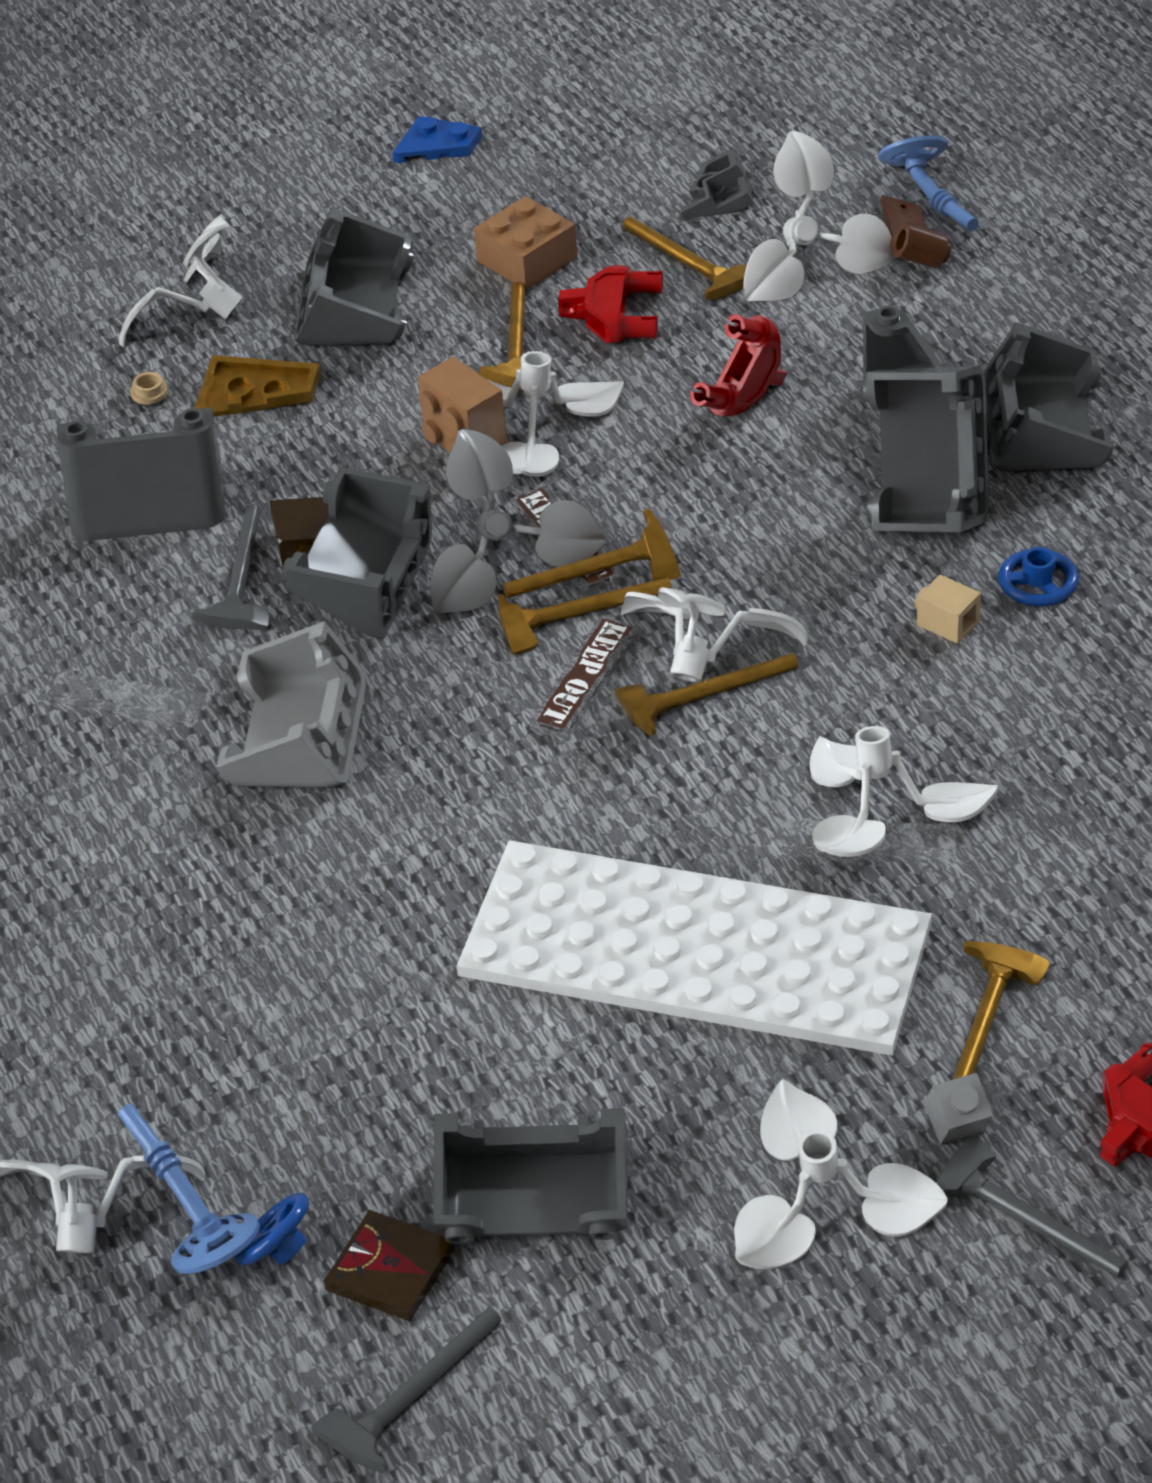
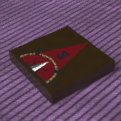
[324,1210,455,1321]

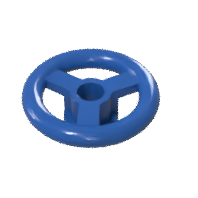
[998,547,1079,606]
[234,1193,309,1266]

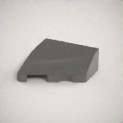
[681,148,754,218]

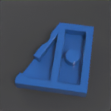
[393,116,482,163]

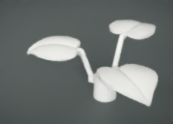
[743,131,896,301]
[119,214,243,348]
[488,351,624,477]
[621,587,808,683]
[810,726,998,857]
[734,1079,948,1269]
[0,1155,205,1253]

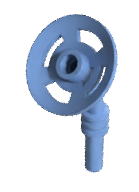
[878,135,979,232]
[118,1103,260,1274]

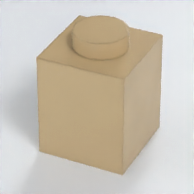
[915,575,981,644]

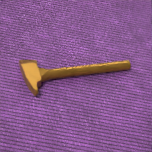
[623,216,747,300]
[479,282,550,391]
[503,508,681,599]
[498,577,672,655]
[614,653,798,736]
[953,941,1050,1079]

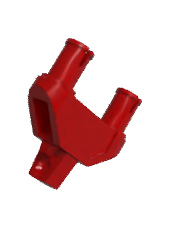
[558,265,663,343]
[690,314,788,417]
[1100,1043,1152,1167]

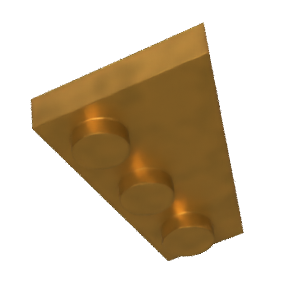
[195,355,321,417]

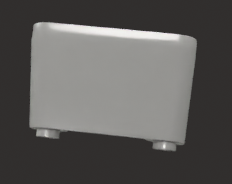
[216,621,366,788]

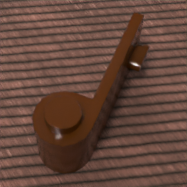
[880,195,951,268]

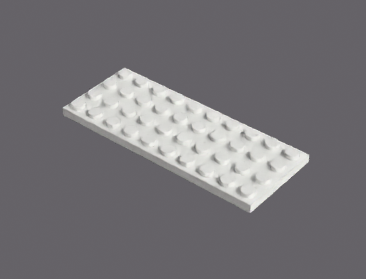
[457,840,932,1056]

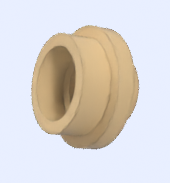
[130,372,168,405]

